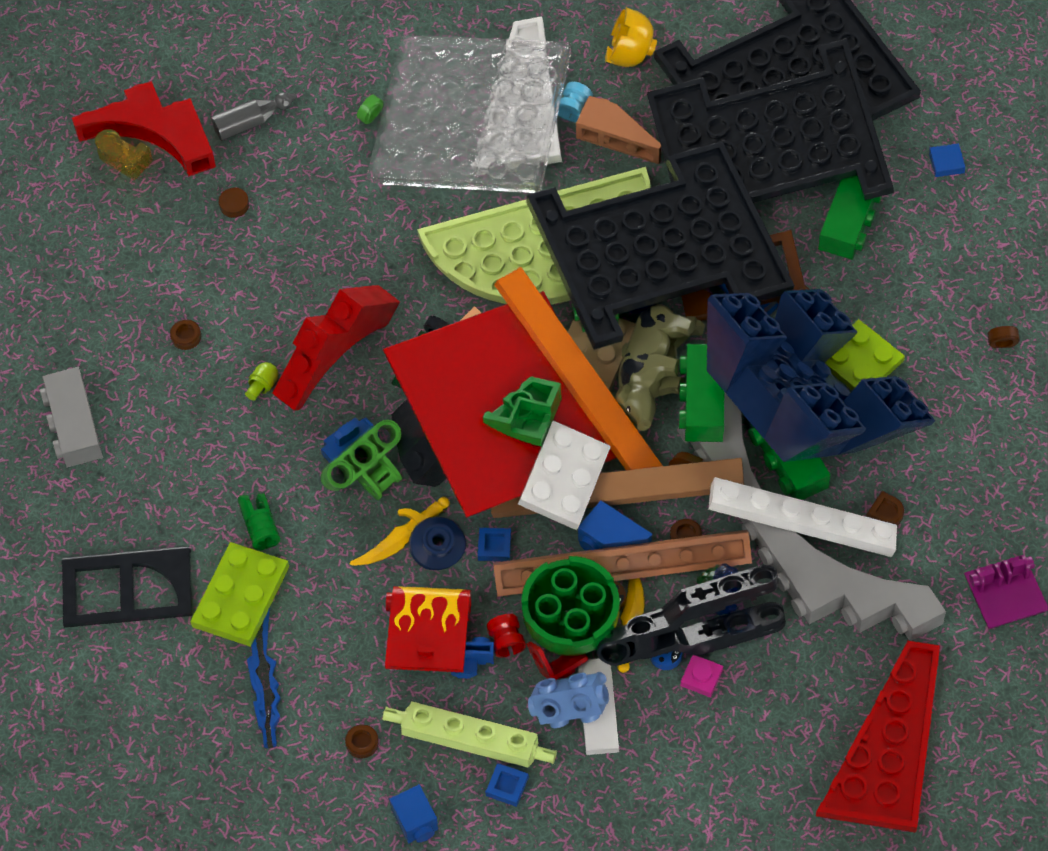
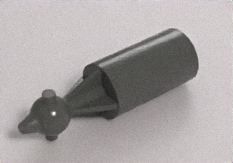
[211,92,297,141]

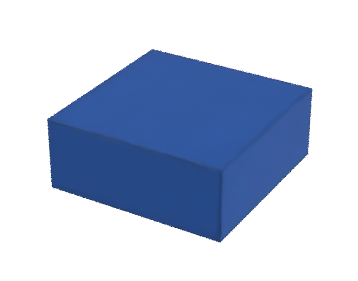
[929,143,965,177]
[478,528,511,561]
[485,763,529,807]

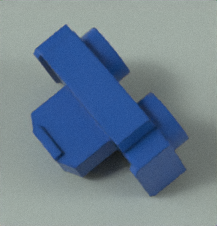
[321,417,379,469]
[451,637,494,679]

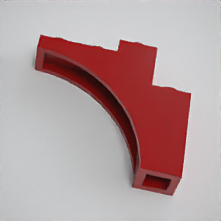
[72,81,216,177]
[272,285,400,411]

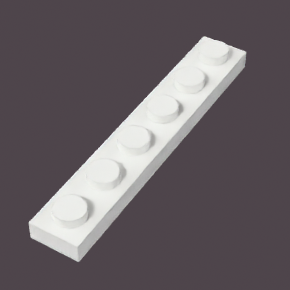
[708,477,897,557]

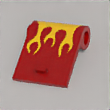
[385,586,472,673]

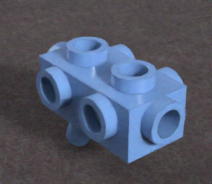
[528,672,609,728]

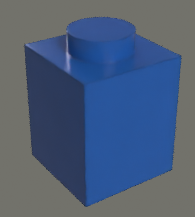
[389,784,438,844]

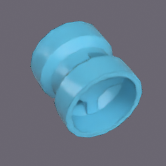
[555,82,593,123]

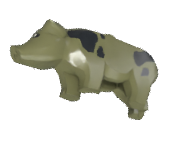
[615,304,705,431]

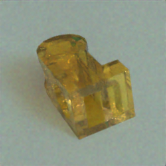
[95,129,153,181]

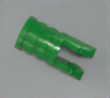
[237,493,280,551]

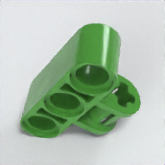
[321,419,402,500]

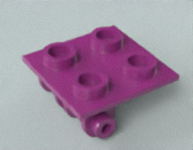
[964,554,1048,629]

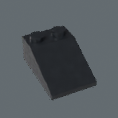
[391,400,446,487]

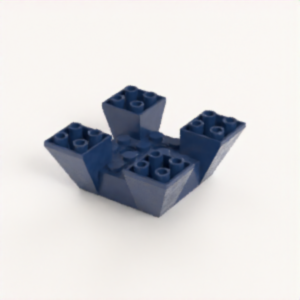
[707,289,936,462]

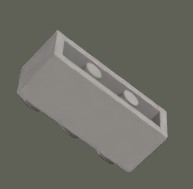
[40,366,103,468]

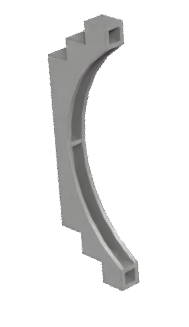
[678,393,946,641]

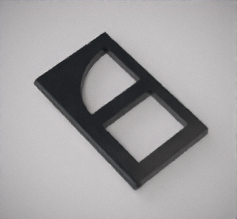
[61,546,192,628]

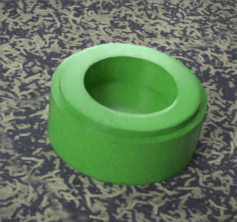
[357,94,383,124]

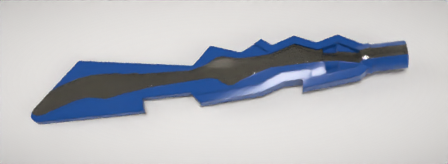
[247,608,280,748]

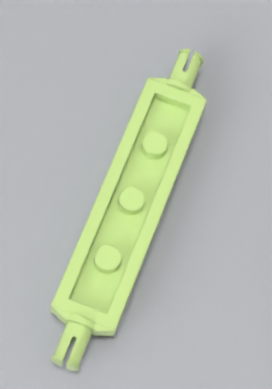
[382,701,557,768]

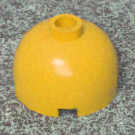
[605,7,657,67]

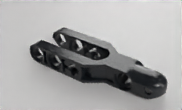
[595,565,786,666]

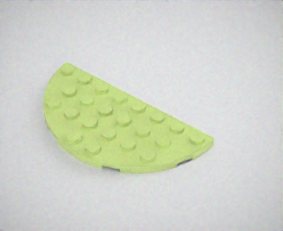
[417,167,651,305]

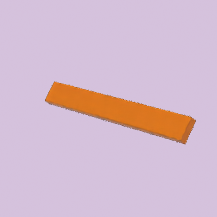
[494,267,663,470]

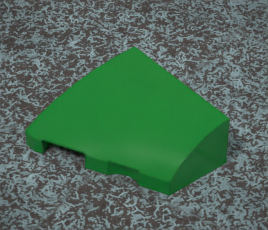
[483,376,562,447]

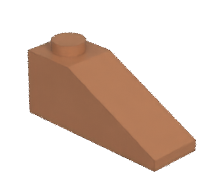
[576,96,661,164]

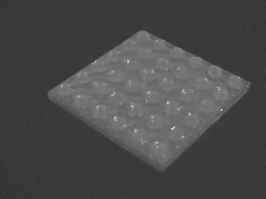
[366,35,572,193]

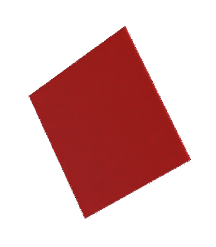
[383,291,617,518]

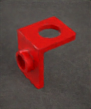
[526,641,589,680]

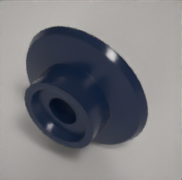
[409,516,466,570]

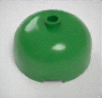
[521,556,620,656]

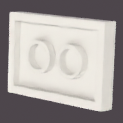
[518,421,611,530]

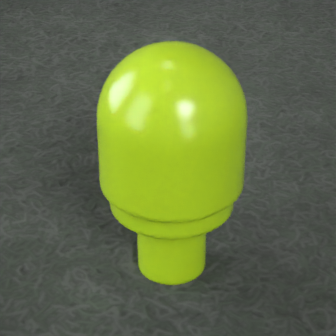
[245,362,279,401]

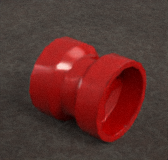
[487,614,526,658]

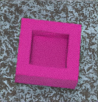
[680,655,723,698]

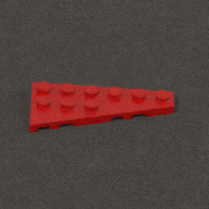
[816,641,940,833]

